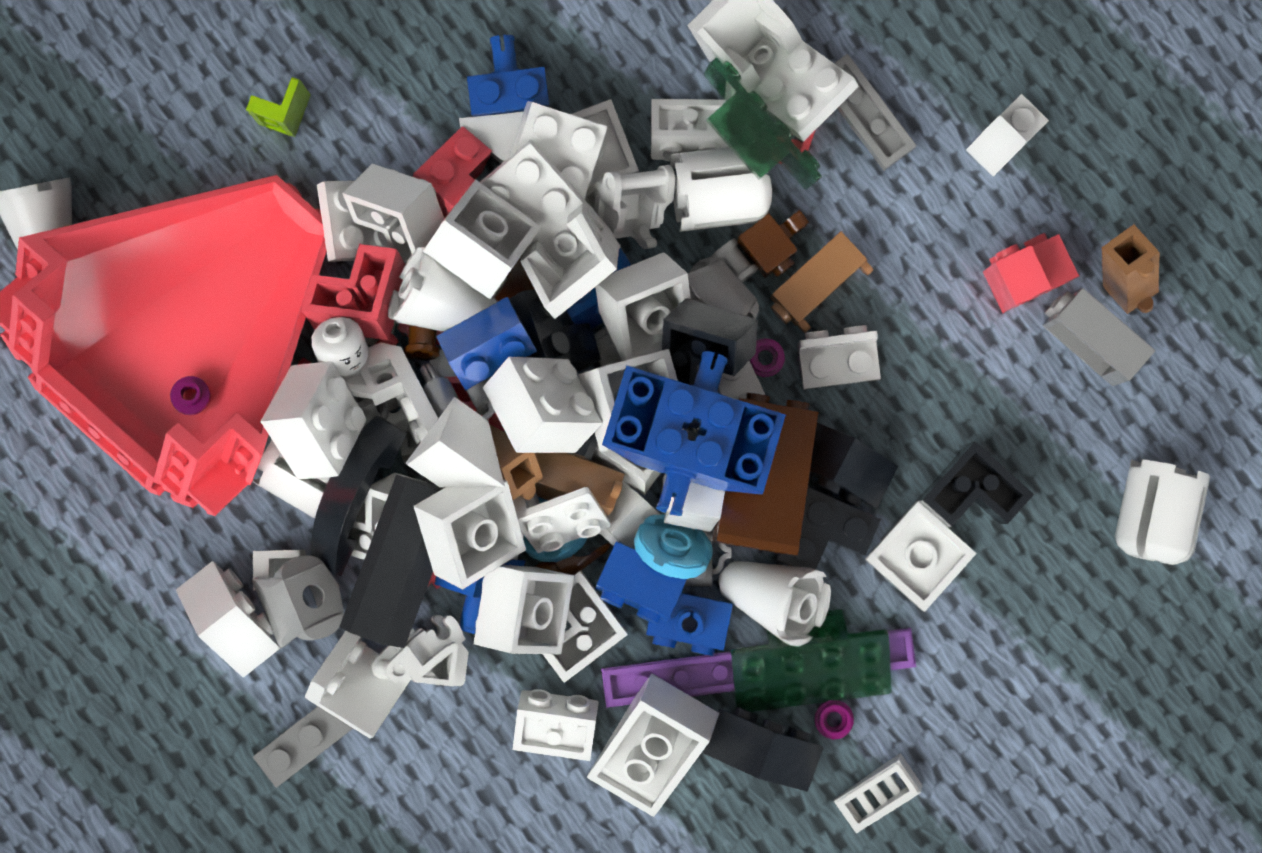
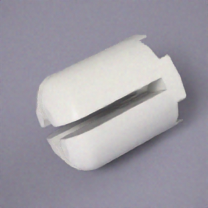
[670,145,772,232]
[252,440,330,518]
[1115,459,1210,565]

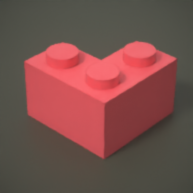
[412,126,492,218]
[983,233,1079,313]
[301,244,406,341]

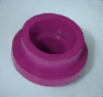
[749,338,785,377]
[170,376,210,415]
[814,700,854,739]

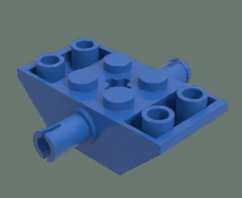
[602,351,786,516]

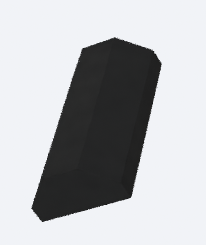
[339,474,444,648]

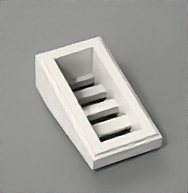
[834,753,922,833]

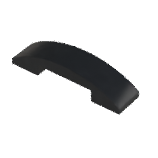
[311,415,407,576]

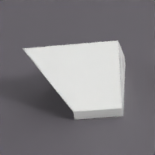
[406,397,505,487]

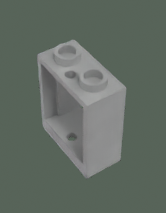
[1042,288,1156,386]

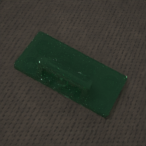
[703,57,822,190]
[731,609,892,712]

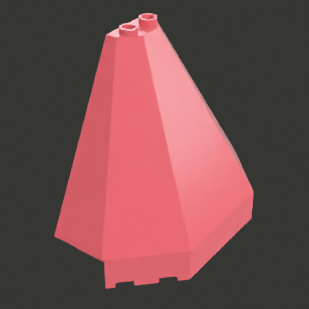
[0,175,327,516]

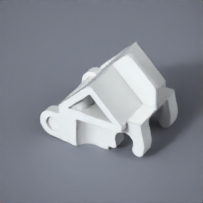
[584,165,675,249]
[371,614,469,687]

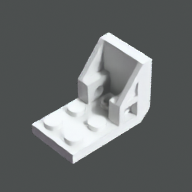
[687,0,859,142]
[480,139,619,319]
[342,342,438,444]

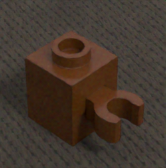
[737,210,809,278]

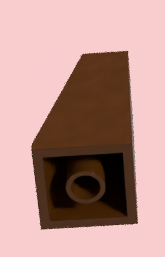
[712,393,818,555]

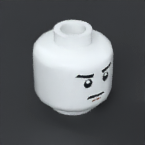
[312,317,368,377]

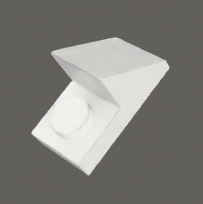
[966,94,1049,177]

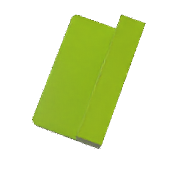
[246,77,311,137]

